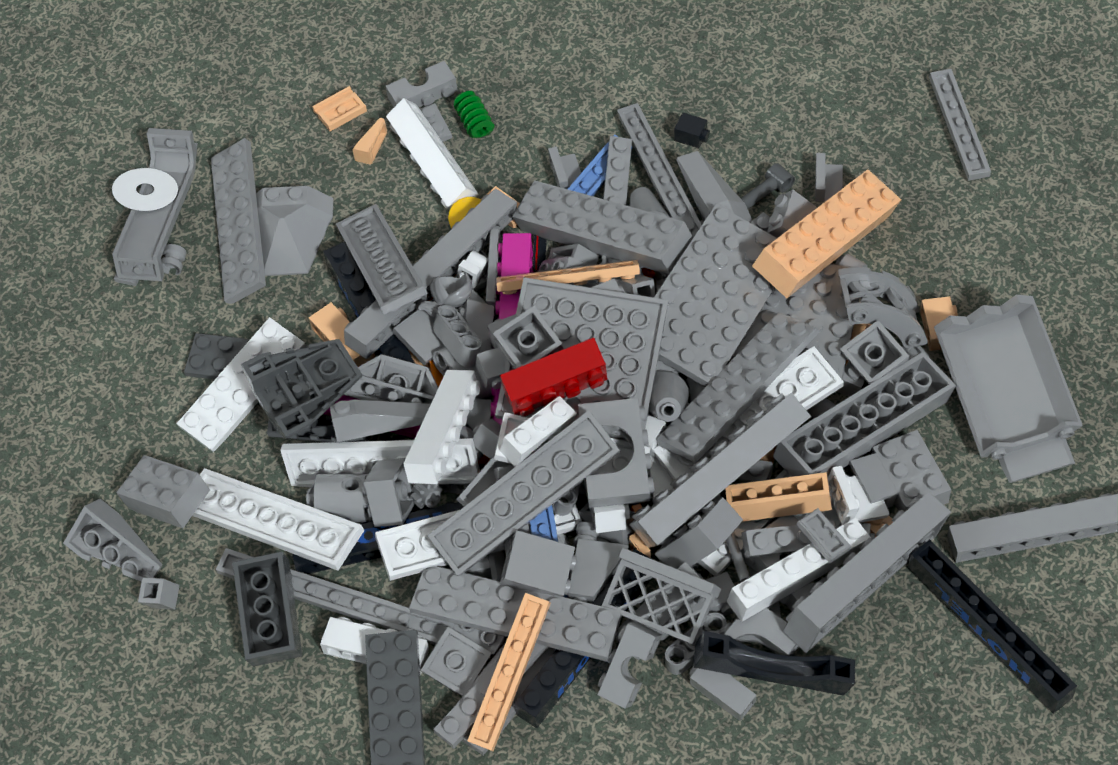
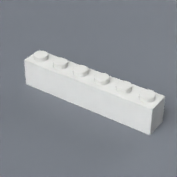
[386,98,479,210]
[403,370,480,484]
[727,518,871,622]

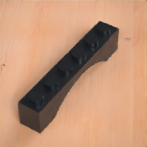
[694,631,855,696]

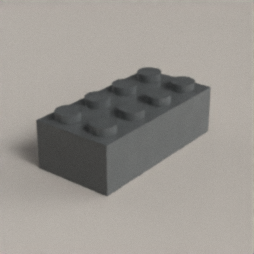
[232,552,302,667]

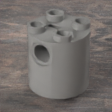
[306,474,373,523]

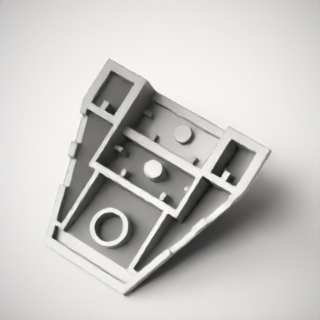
[256,186,334,276]

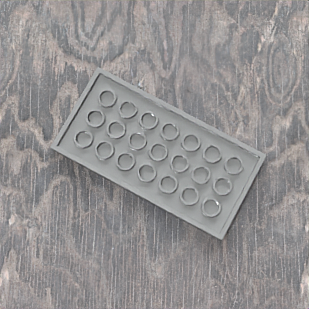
[654,203,777,387]

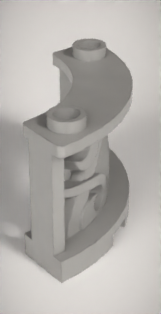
[838,267,928,349]

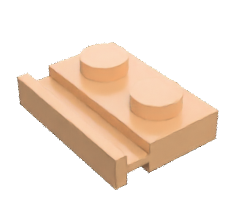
[312,86,367,131]

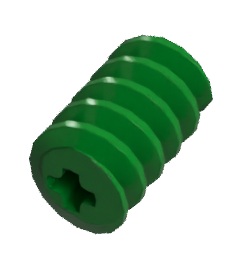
[453,91,495,138]

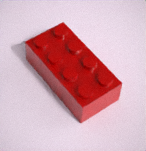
[500,337,607,417]

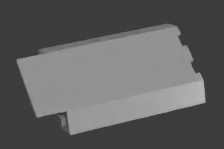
[934,294,1083,483]

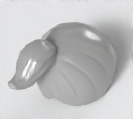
[417,273,472,317]

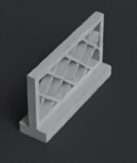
[602,548,721,645]

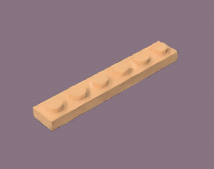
[496,260,640,294]
[467,593,551,751]

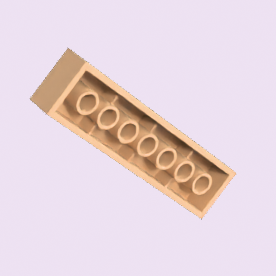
[752,169,901,298]

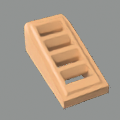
[353,118,387,165]

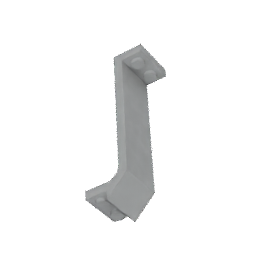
[112,128,198,281]

